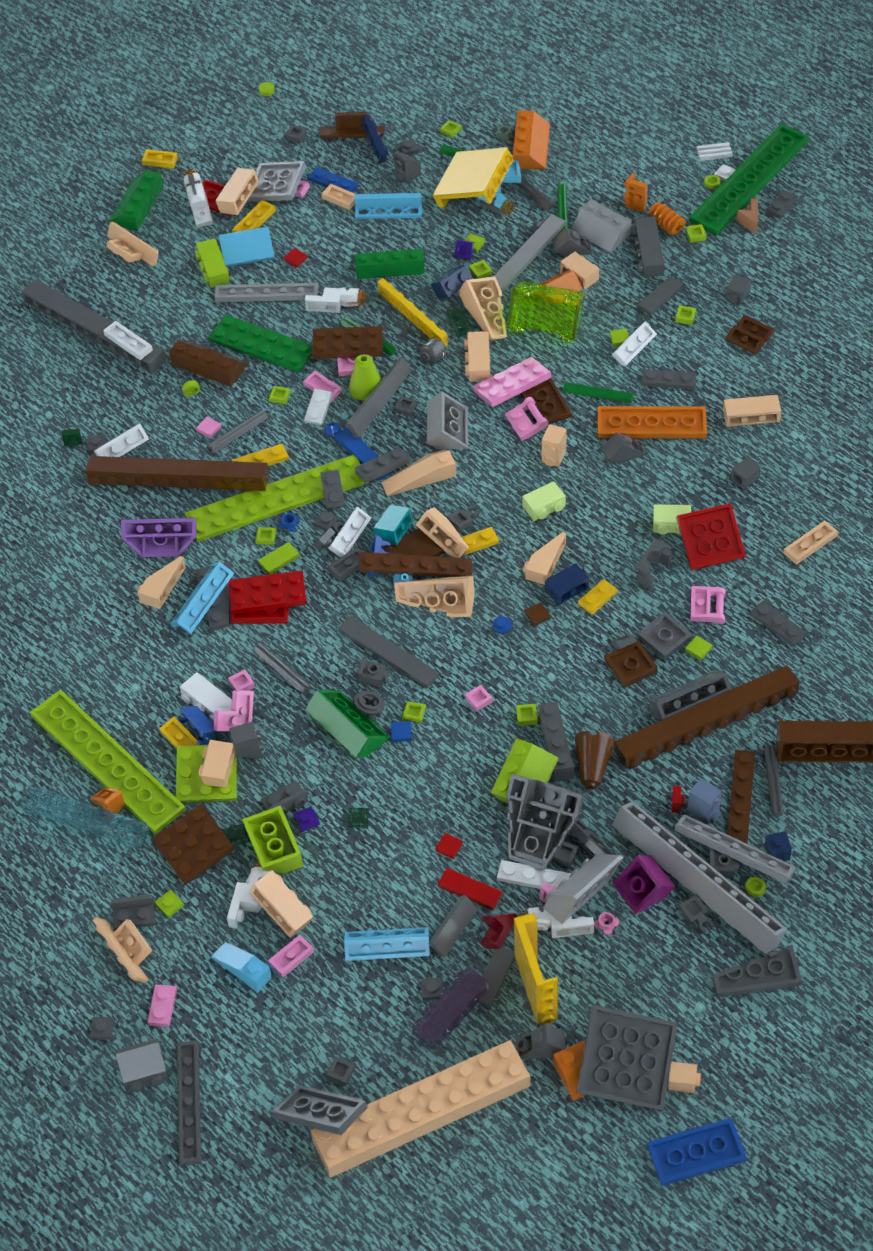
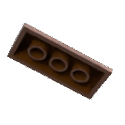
[169,340,249,387]

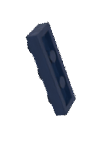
[363,115,388,164]

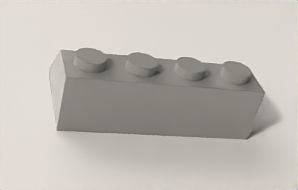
[543,854,623,924]

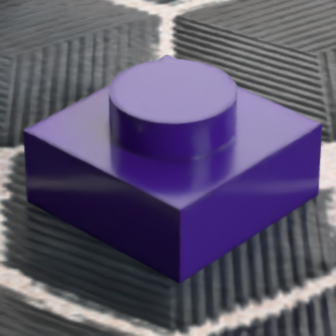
[454,239,474,259]
[293,806,320,832]

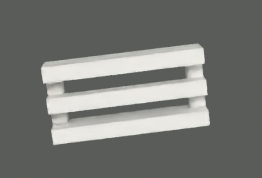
[697,142,733,161]

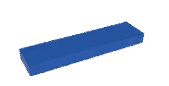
[334,428,392,481]

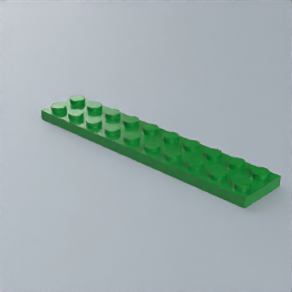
[689,124,809,235]

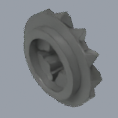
[354,691,385,717]

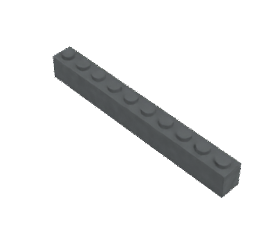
[21,279,166,374]

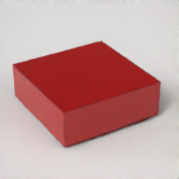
[284,248,308,268]
[435,833,463,859]

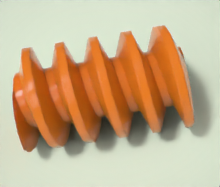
[648,202,686,235]

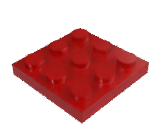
[676,503,746,571]

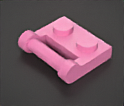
[505,397,549,441]
[690,586,726,624]

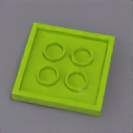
[176,745,237,803]

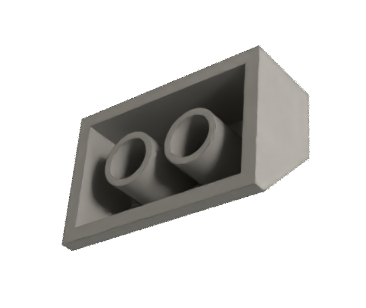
[571,199,631,253]
[427,391,468,449]

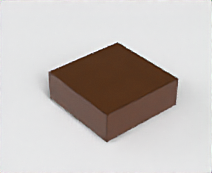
[524,602,551,626]

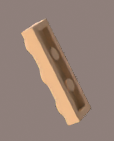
[783,521,838,565]

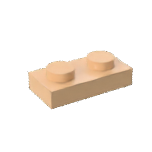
[322,184,355,210]

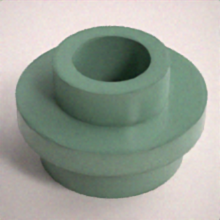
[496,126,512,140]

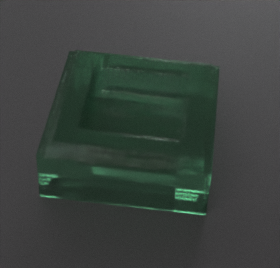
[347,808,370,829]

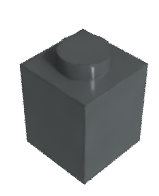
[726,275,751,304]
[731,457,761,489]

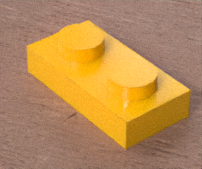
[142,149,178,169]
[462,527,499,555]
[578,579,618,615]
[159,716,199,749]

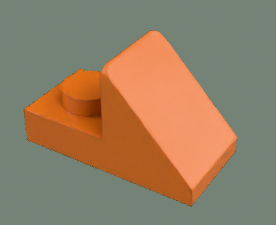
[90,787,125,819]

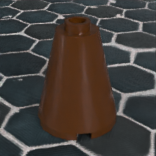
[575,731,614,789]

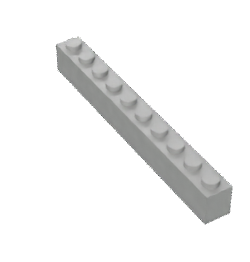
[612,801,787,954]

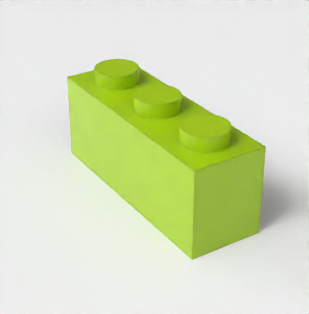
[194,238,230,288]

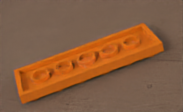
[598,406,707,439]

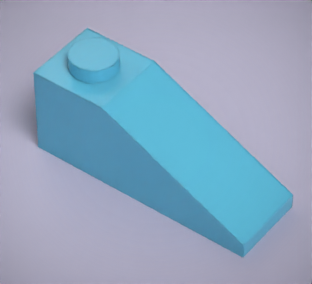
[211,942,272,993]

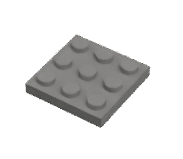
[247,161,306,202]

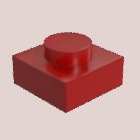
[672,786,685,813]

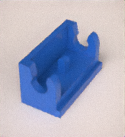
[177,706,219,745]

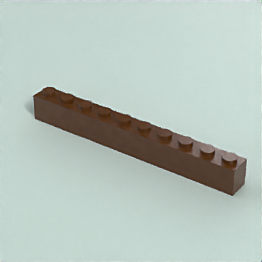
[85,456,270,491]
[614,665,800,769]

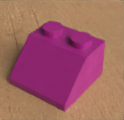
[612,855,675,914]

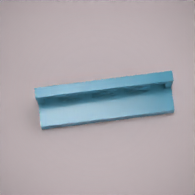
[355,193,422,219]
[170,562,234,634]
[344,927,430,961]

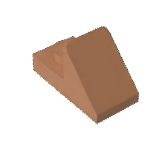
[737,198,758,233]

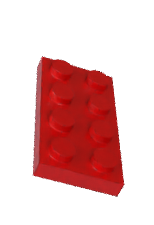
[228,570,307,614]

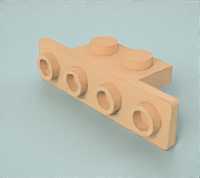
[107,222,159,266]
[93,917,152,983]

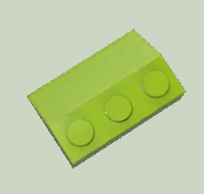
[491,738,559,804]
[242,805,303,874]

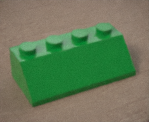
[107,170,164,231]
[355,249,425,279]
[305,690,390,758]

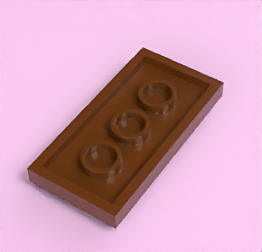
[312,326,383,359]

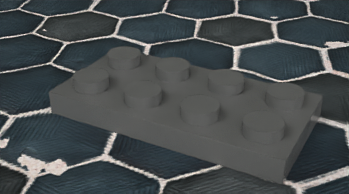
[272,1085,368,1135]

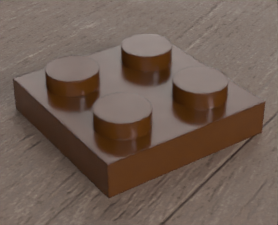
[604,641,658,688]

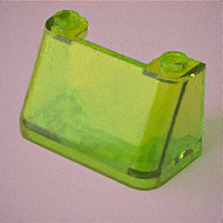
[507,281,585,342]

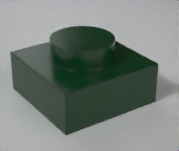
[62,428,82,447]

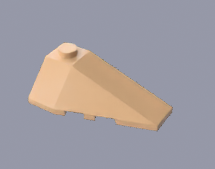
[458,276,507,341]
[381,449,456,497]
[394,576,475,617]

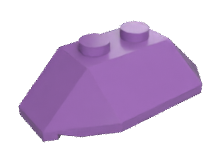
[121,518,196,557]

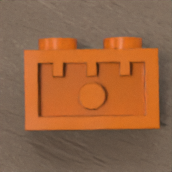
[623,173,648,212]

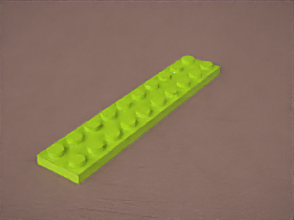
[185,455,369,542]
[30,689,186,835]

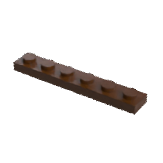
[359,552,472,577]
[727,750,755,844]

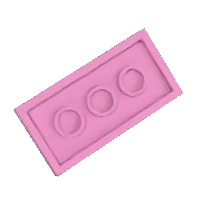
[473,357,552,407]

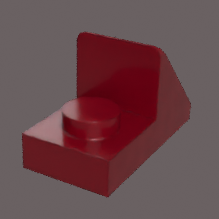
[481,913,518,949]

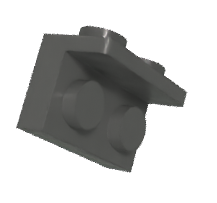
[261,781,308,815]
[111,894,156,931]

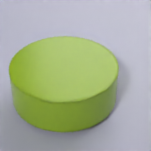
[259,82,275,96]
[704,175,721,189]
[182,380,200,397]
[745,877,766,897]

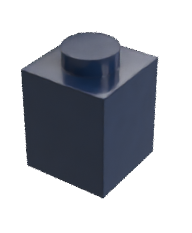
[764,831,792,861]

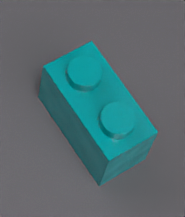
[374,505,413,546]

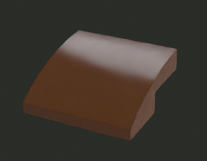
[725,315,774,354]

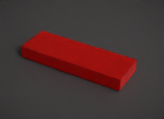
[438,868,503,910]

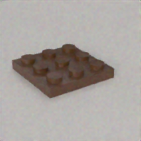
[152,803,235,885]

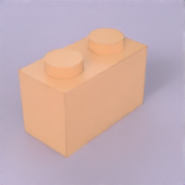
[560,252,599,290]
[542,424,566,467]
[199,740,235,788]

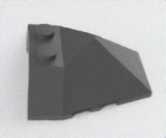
[507,774,584,870]

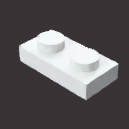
[304,388,332,426]

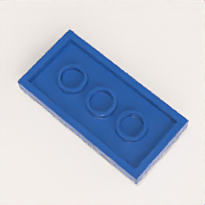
[647,1118,747,1186]

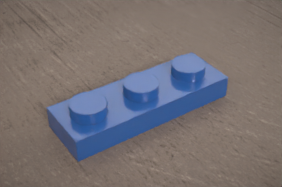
[308,167,358,193]

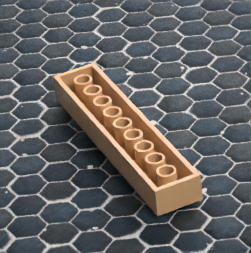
[310,1040,530,1178]

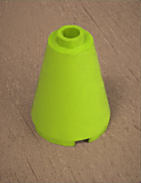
[349,354,381,401]

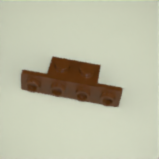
[320,111,385,139]

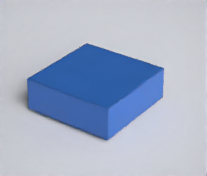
[391,722,412,742]

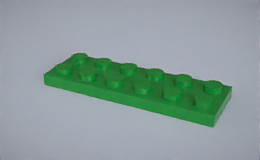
[208,314,312,373]

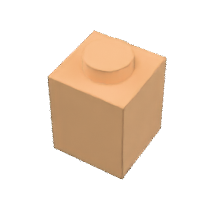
[668,1061,701,1093]

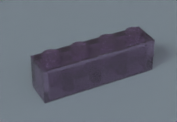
[412,966,489,1052]

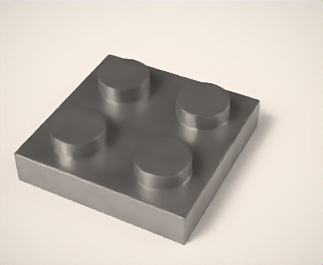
[637,612,692,660]

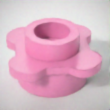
[594,912,619,935]

